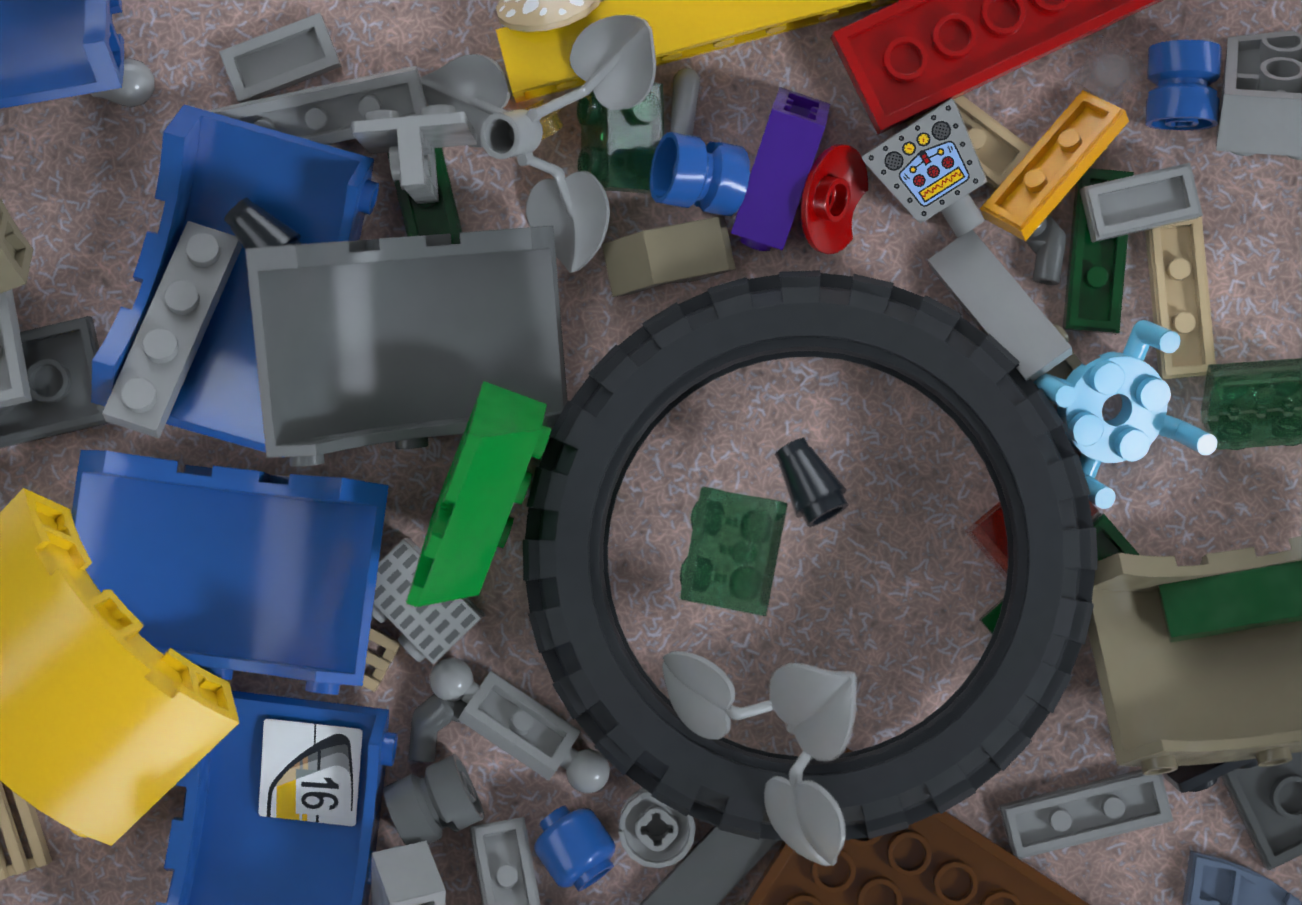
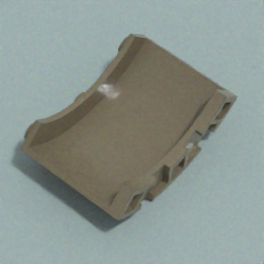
[1088,536,1302,775]

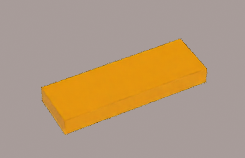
[980,90,1129,241]

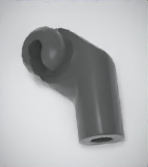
[1025,214,1066,285]
[408,694,467,762]

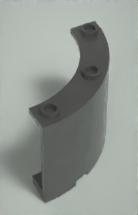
[245,226,568,467]

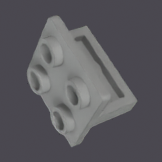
[351,105,477,204]

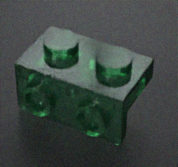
[576,83,664,194]
[1201,358,1302,450]
[680,486,788,616]

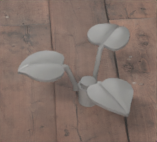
[420,14,656,273]
[662,651,856,866]

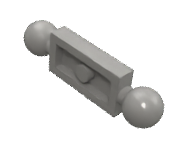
[430,658,610,793]

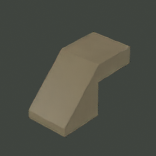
[602,216,736,297]

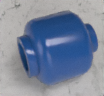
[534,805,616,892]

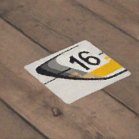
[258,719,363,826]

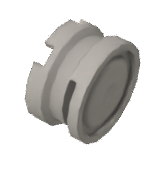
[618,788,696,868]

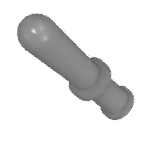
[671,68,700,136]

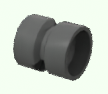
[383,754,484,845]

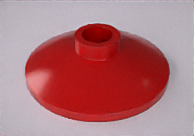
[801,144,868,254]

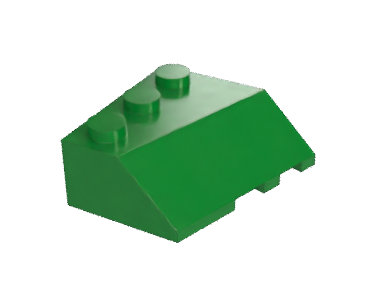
[406,381,551,607]

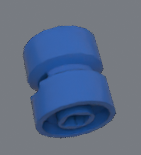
[1145,40,1222,131]
[650,132,750,216]

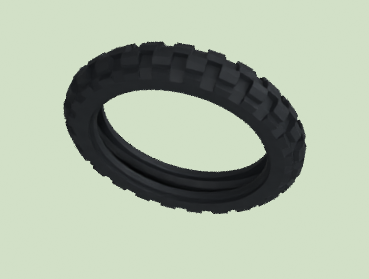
[522,270,1098,841]

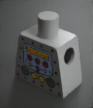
[862,98,987,238]

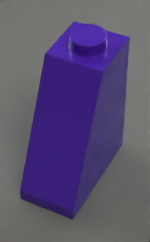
[731,87,830,251]

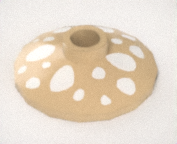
[496,0,601,32]

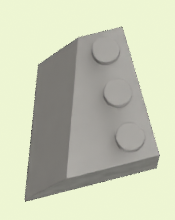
[1216,30,1302,160]

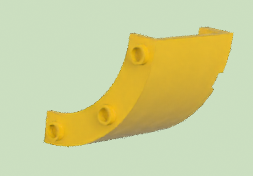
[0,488,239,846]

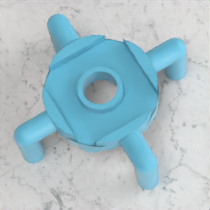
[1034,320,1217,509]

